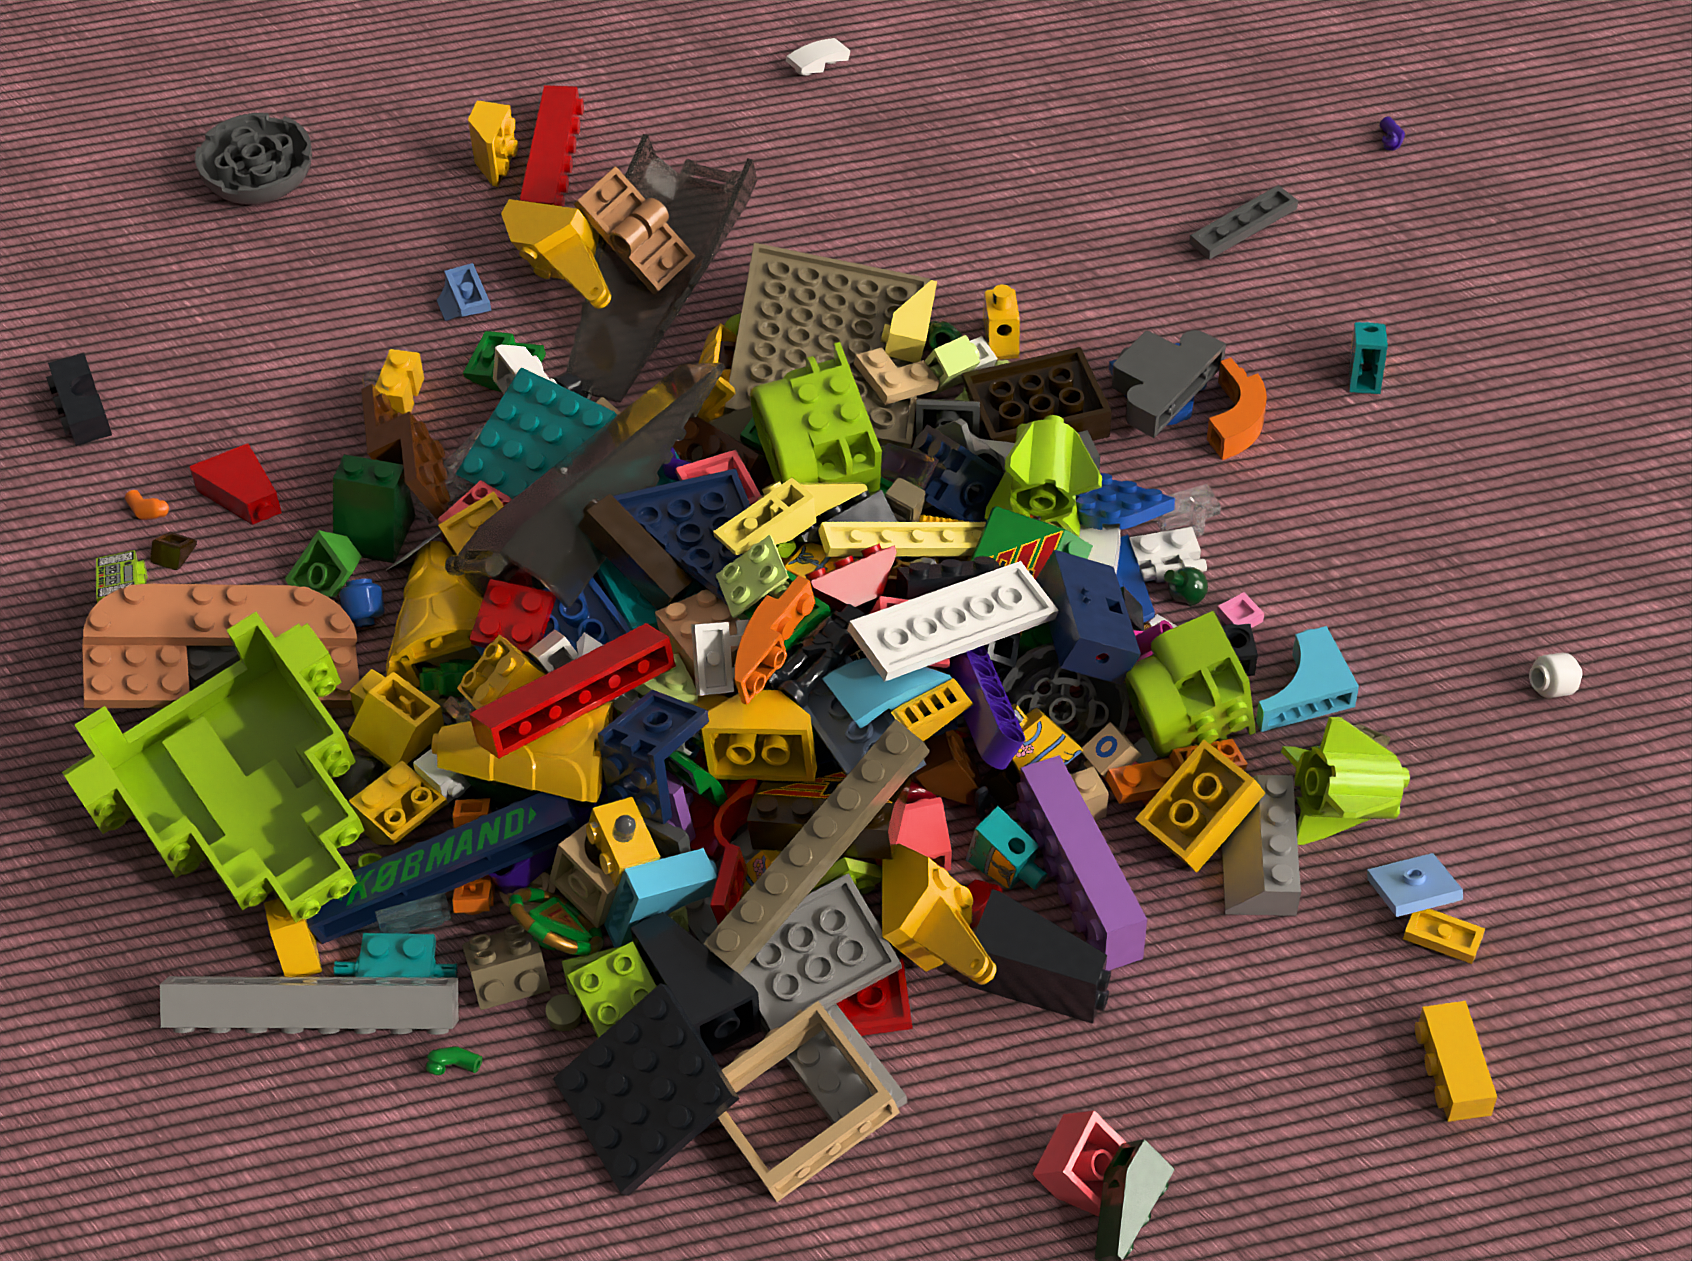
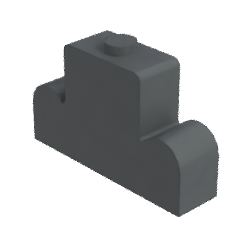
[1112,330,1226,438]

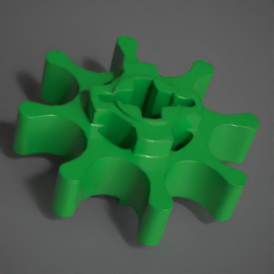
[419,659,478,697]

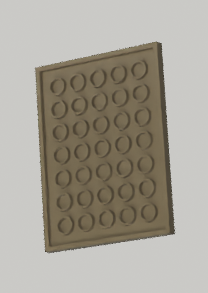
[723,243,930,453]

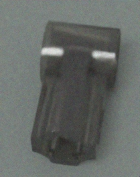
[336,753,383,803]

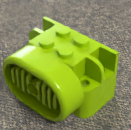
[750,342,882,493]
[1125,611,1256,758]

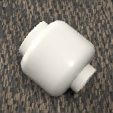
[1529,652,1582,698]

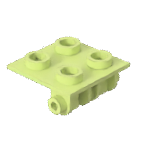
[716,534,790,618]

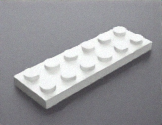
[847,561,1059,682]

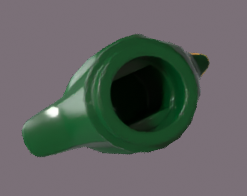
[927,321,962,350]

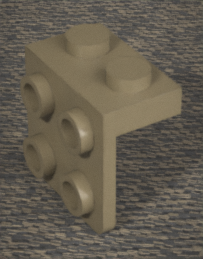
[462,924,551,1010]

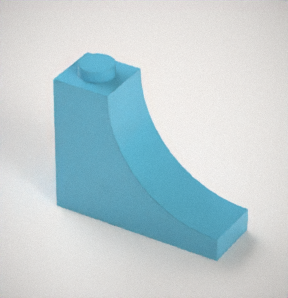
[1256,626,1359,732]
[604,848,718,948]

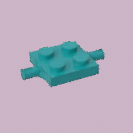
[334,933,458,978]

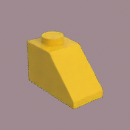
[264,898,322,977]

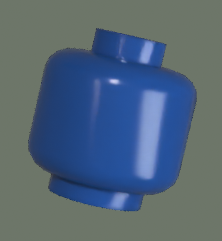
[339,578,385,628]

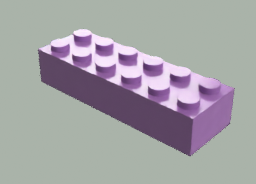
[1016,755,1147,970]

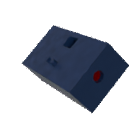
[1036,550,1141,685]

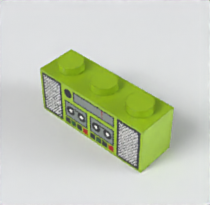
[96,550,148,603]

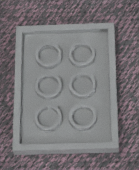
[737,873,902,1031]

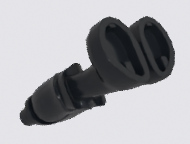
[764,604,866,709]

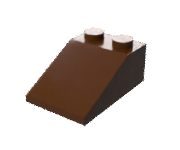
[910,730,991,810]

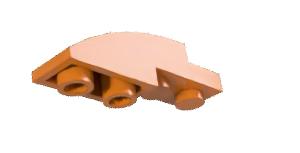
[735,576,815,705]
[1105,739,1248,806]

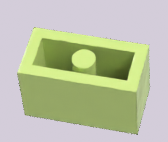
[925,335,980,396]

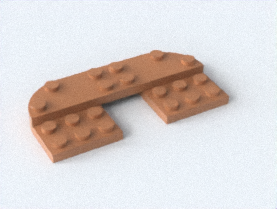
[82,584,359,708]

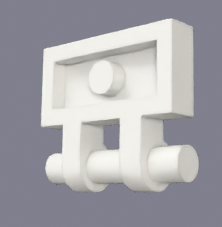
[1129,527,1207,583]
[691,620,749,695]

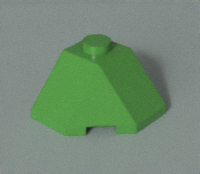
[285,530,362,598]

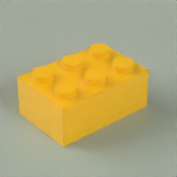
[1135,740,1266,873]

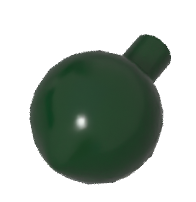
[1164,566,1208,606]

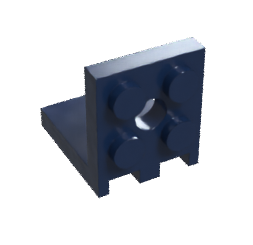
[893,424,1004,522]
[598,689,709,825]

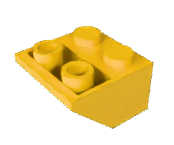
[468,100,518,187]
[457,634,547,710]
[348,672,445,769]
[348,760,448,845]

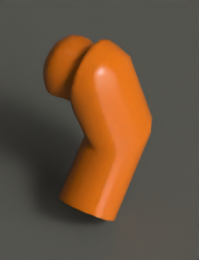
[125,490,169,520]

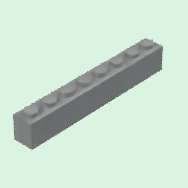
[160,976,459,1035]

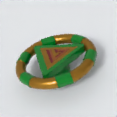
[508,887,604,956]

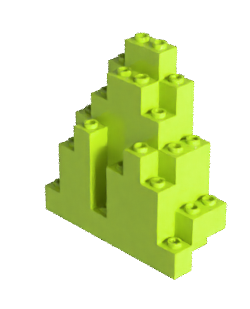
[62,612,365,923]

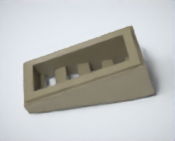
[885,478,925,522]

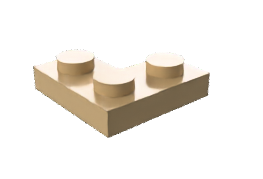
[853,347,940,405]

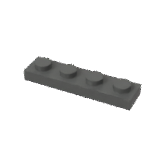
[1189,185,1298,260]

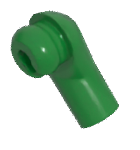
[425,1046,483,1076]

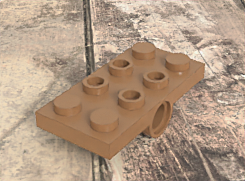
[573,166,695,294]

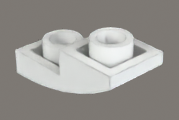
[786,38,850,76]

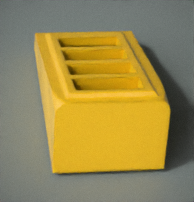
[890,678,973,741]

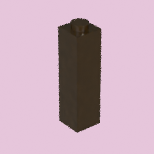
[578,493,694,610]

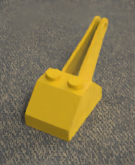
[501,199,611,309]
[692,690,817,782]
[882,843,996,985]

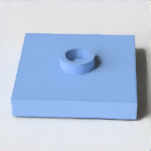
[1367,853,1463,917]

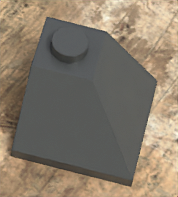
[916,399,980,438]

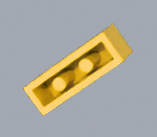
[1415,1001,1497,1122]

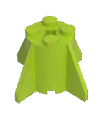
[985,415,1102,537]
[1281,717,1410,845]

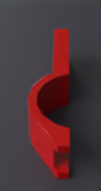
[710,779,759,925]

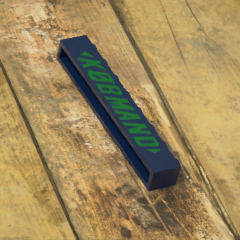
[306,792,581,944]

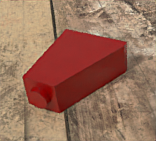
[189,443,282,525]

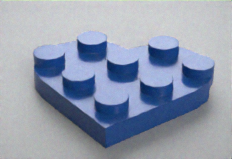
[1076,473,1175,530]

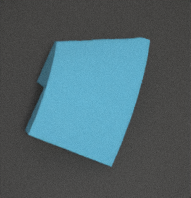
[822,658,952,729]

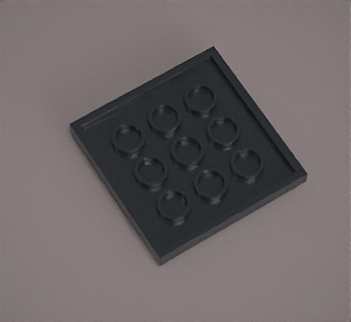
[553,983,740,1196]

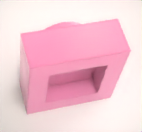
[1217,592,1264,628]

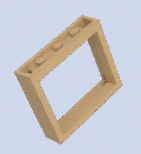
[717,1001,900,1202]

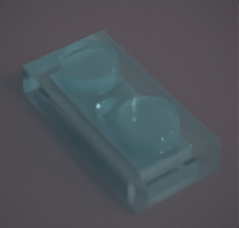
[375,892,451,934]

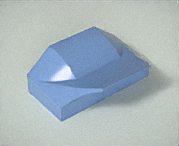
[437,263,491,321]

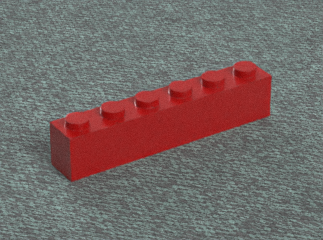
[519,85,584,207]
[469,623,676,759]

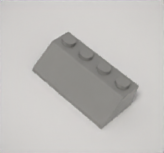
[1222,775,1301,916]

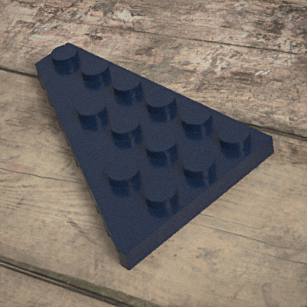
[613,469,751,606]

